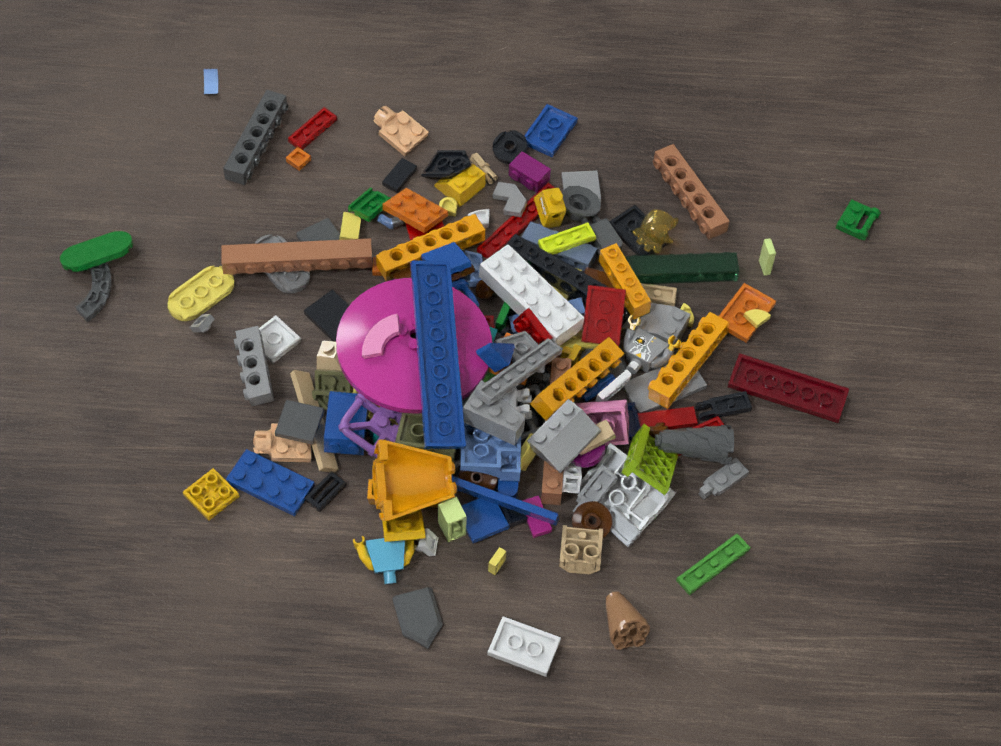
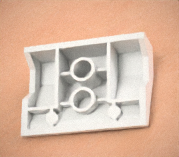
[580,443,676,532]

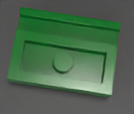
[348,187,391,222]

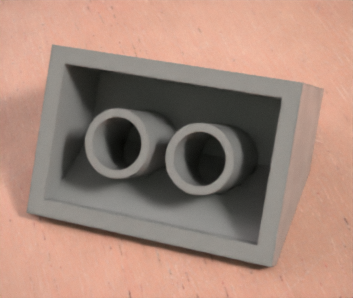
[527,399,601,473]

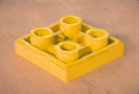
[183,468,240,521]

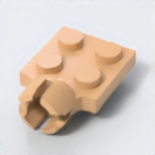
[373,106,429,157]
[253,423,311,462]

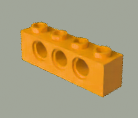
[599,243,651,320]

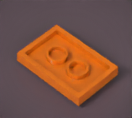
[383,188,448,233]
[719,283,776,343]

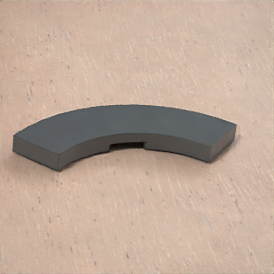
[76,262,112,322]

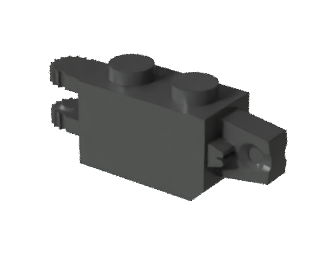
[581,214,623,258]

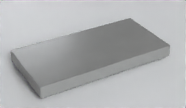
[622,364,707,413]

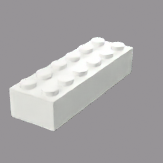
[479,245,584,346]

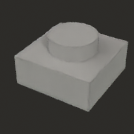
[189,314,215,333]

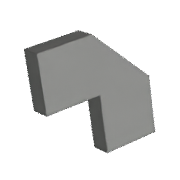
[492,182,527,217]

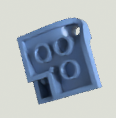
[460,423,521,481]

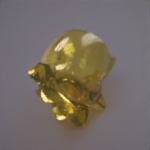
[633,209,679,253]

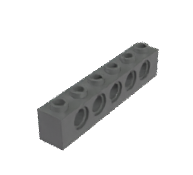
[223,90,289,185]

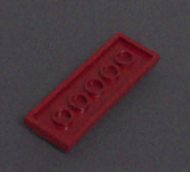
[728,353,849,423]

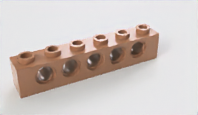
[653,144,729,239]

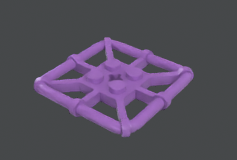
[338,393,402,458]

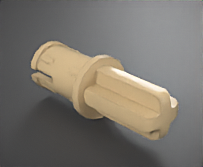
[470,153,498,184]

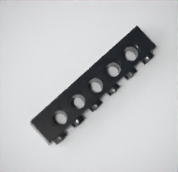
[504,234,608,305]

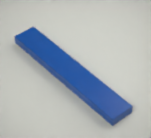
[451,476,559,526]

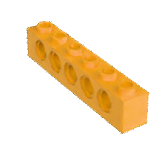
[376,214,485,282]
[648,312,729,409]
[530,337,625,421]

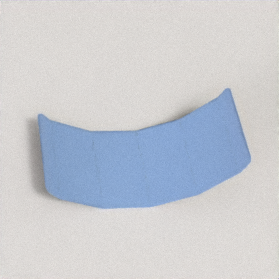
[204,69,218,94]

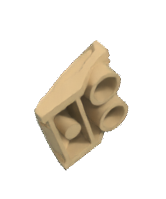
[559,525,603,575]

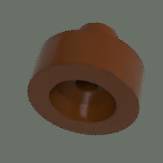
[476,280,495,299]

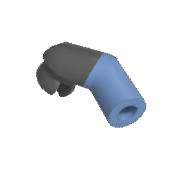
[377,214,404,229]

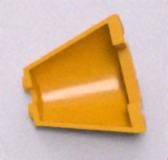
[372,439,457,521]

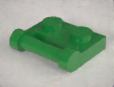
[835,199,881,240]

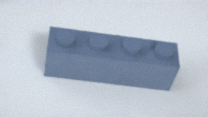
[522,221,597,273]

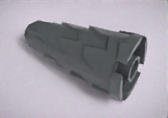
[655,425,734,464]

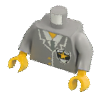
[623,315,682,374]

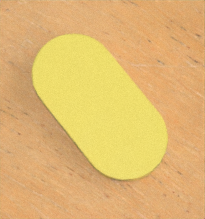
[167,266,234,321]

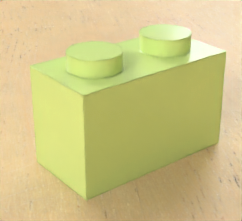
[438,497,467,542]

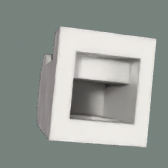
[562,463,582,494]

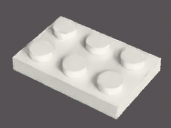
[487,616,561,677]

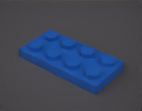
[225,449,315,517]

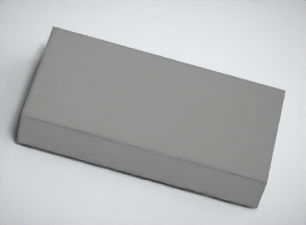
[608,505,642,547]

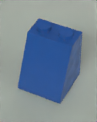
[324,391,369,455]

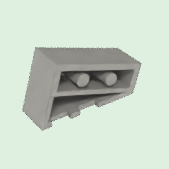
[463,380,525,446]

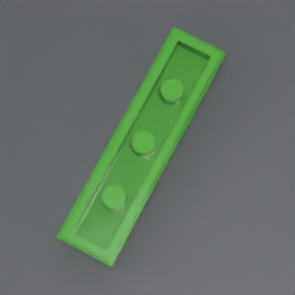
[676,534,751,595]

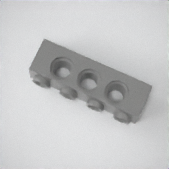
[234,326,275,406]

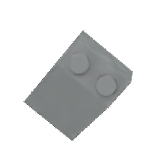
[621,303,690,349]

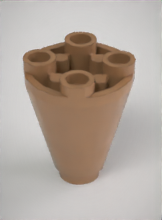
[606,592,650,650]

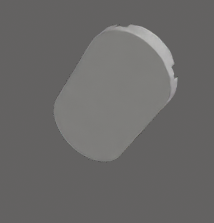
[255,235,310,293]

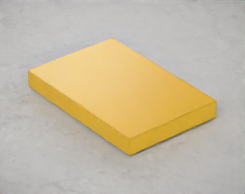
[382,509,426,542]

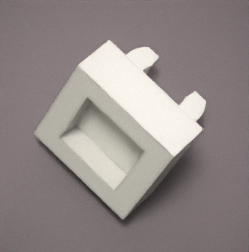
[414,528,438,556]

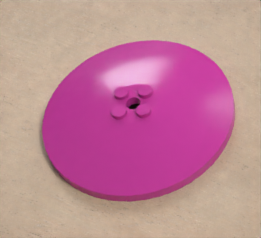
[336,278,492,414]

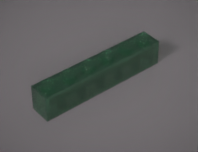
[626,252,739,284]

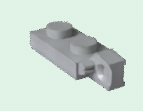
[698,458,749,500]
[573,465,618,512]

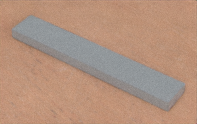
[474,338,563,406]

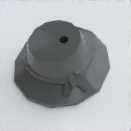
[562,186,601,222]

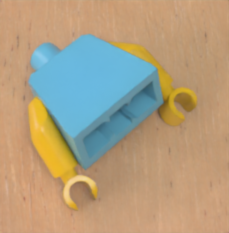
[353,536,415,584]

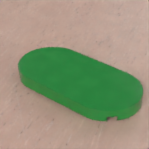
[60,231,133,272]

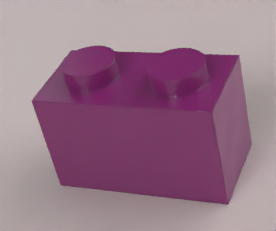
[509,151,551,193]

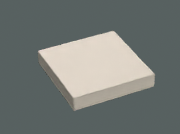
[259,315,301,364]
[595,370,631,402]

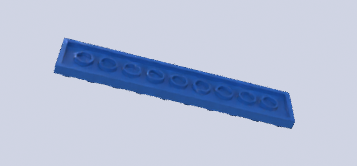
[410,260,466,449]

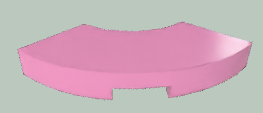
[362,314,400,359]

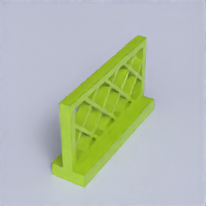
[621,424,678,495]

